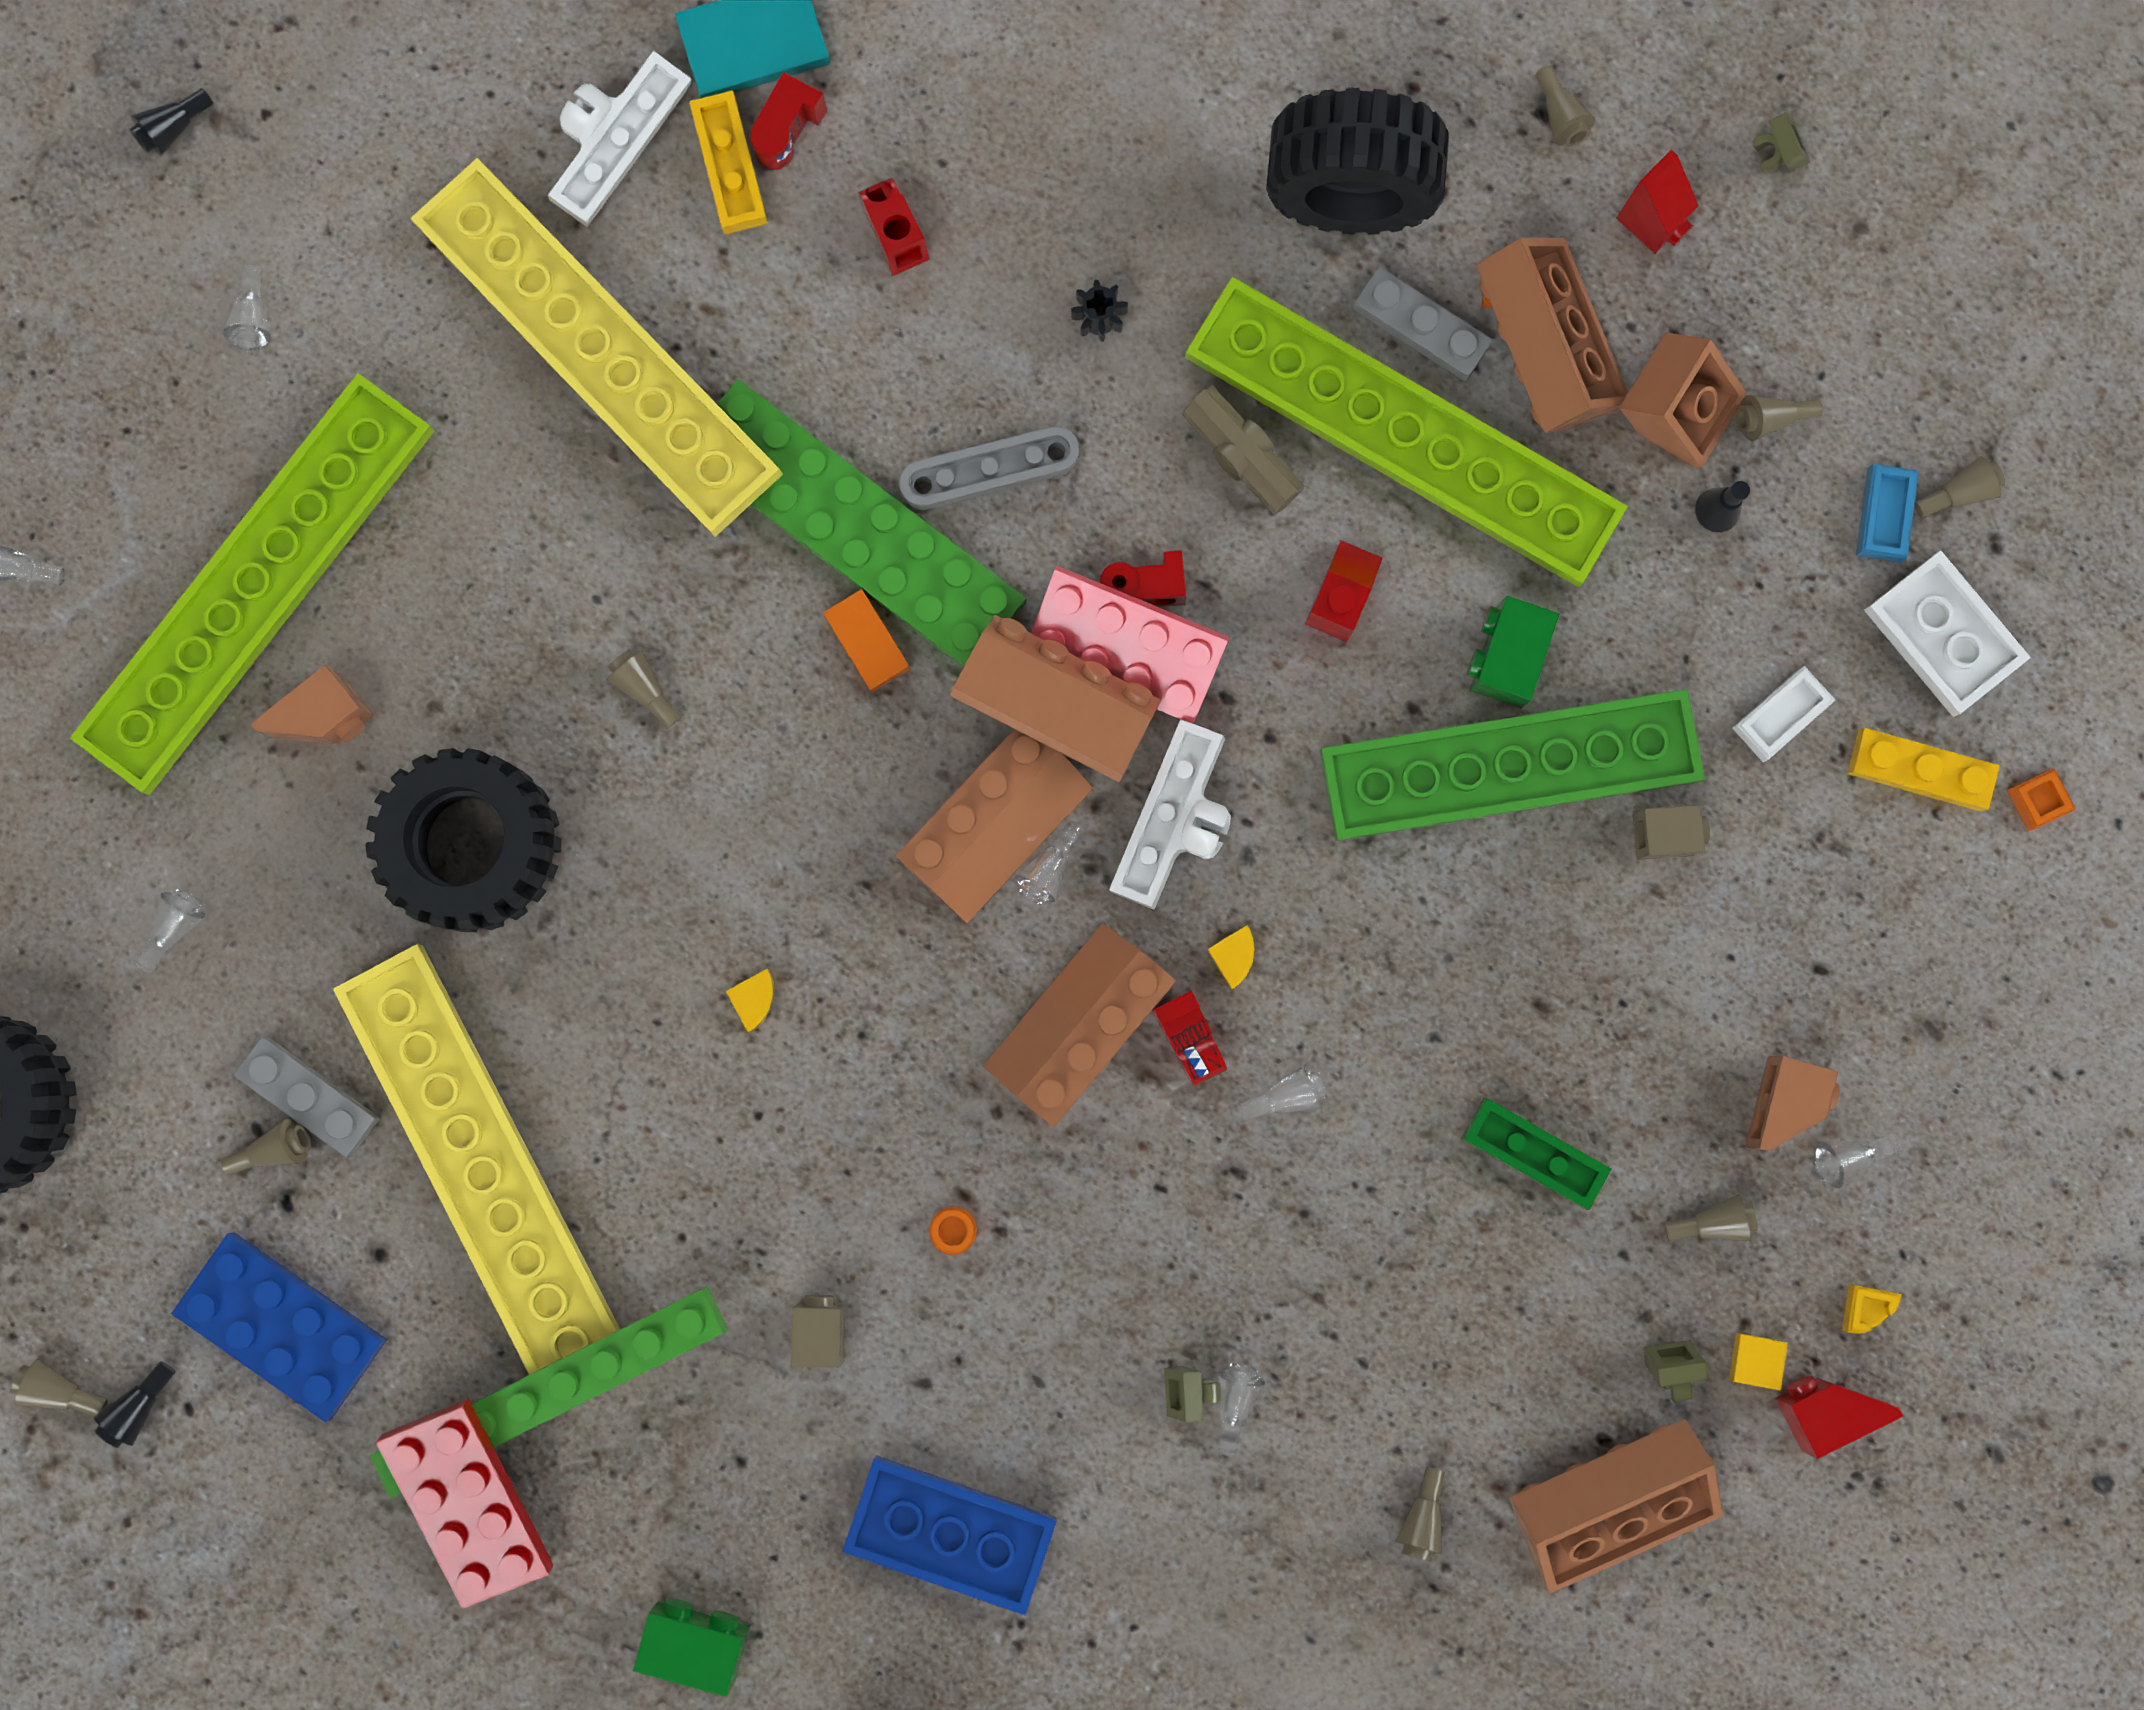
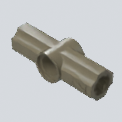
[1183,385,1305,515]

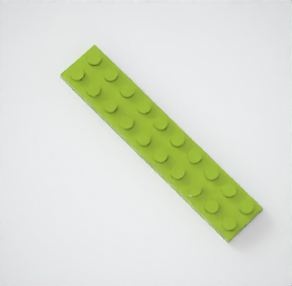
[1185,277,1628,588]
[69,373,435,795]

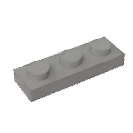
[1352,266,1493,382]
[233,1037,381,1158]

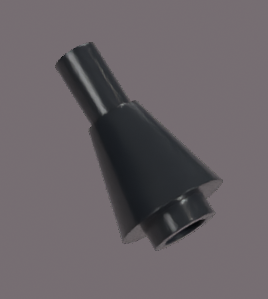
[129,88,214,156]
[1695,481,1750,532]
[93,1361,176,1448]

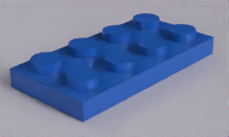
[171,1232,387,1423]
[842,1455,1057,1616]

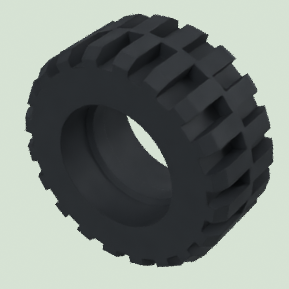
[1266,88,1449,235]
[365,748,561,932]
[0,1016,77,1193]

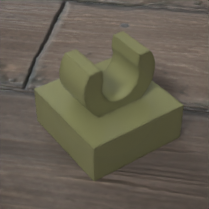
[1752,112,1810,172]
[1644,1340,1708,1402]
[1164,1366,1221,1422]

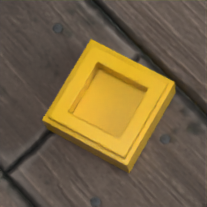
[1729,1332,1788,1391]

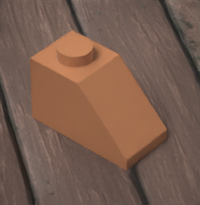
[250,665,374,744]
[1745,1056,1840,1151]

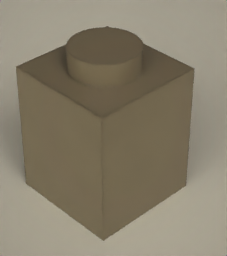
[1632,805,1710,860]
[791,1295,846,1368]

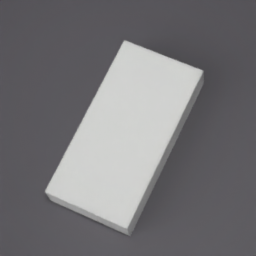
[1732,666,1835,762]

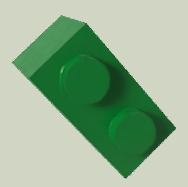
[1467,595,1560,708]
[632,1598,750,1697]

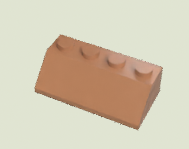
[1476,238,1628,433]
[949,615,1161,782]
[896,729,1093,924]
[982,923,1176,1128]
[1510,1419,1723,1594]

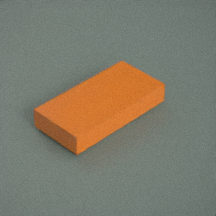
[823,589,910,693]

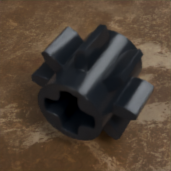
[1071,279,1128,342]

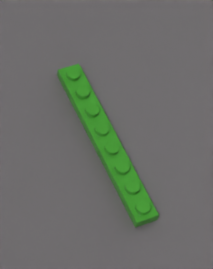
[370,1285,729,1499]

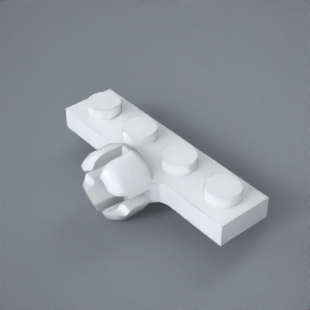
[548,51,691,227]
[1109,719,1231,910]

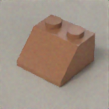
[1620,332,1747,469]

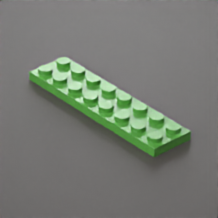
[717,379,1026,668]
[1320,689,1705,842]

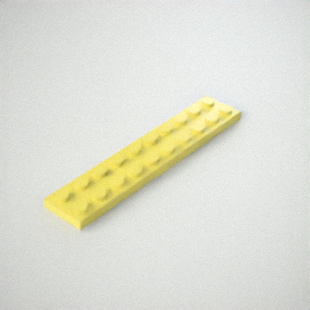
[410,158,783,537]
[333,944,620,1375]

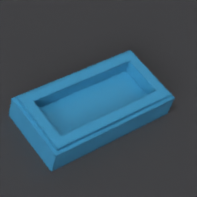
[1856,464,1919,563]

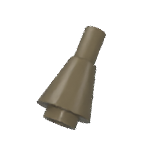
[1535,65,1595,146]
[1735,395,1823,441]
[1914,456,2005,518]
[607,649,681,729]
[221,1119,311,1175]
[1664,1194,1758,1242]
[10,1359,108,1416]
[1395,1467,1445,1562]

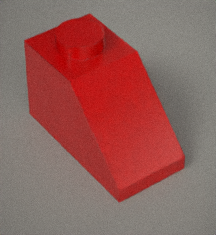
[1616,150,1699,255]
[1305,540,1383,642]
[1775,1376,1904,1459]

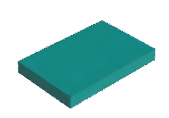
[674,0,831,98]

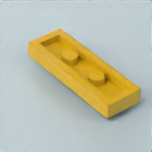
[689,90,768,235]
[1847,728,2000,812]

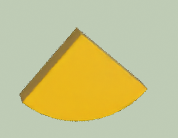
[1207,925,1254,990]
[726,969,775,1033]
[1842,1284,1902,1333]

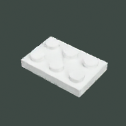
[1864,550,2031,717]

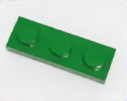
[1461,1098,1612,1210]

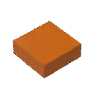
[2007,768,2076,831]

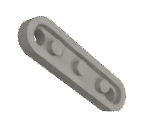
[900,426,1079,510]

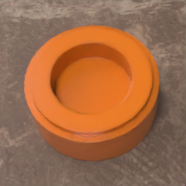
[929,1206,977,1255]

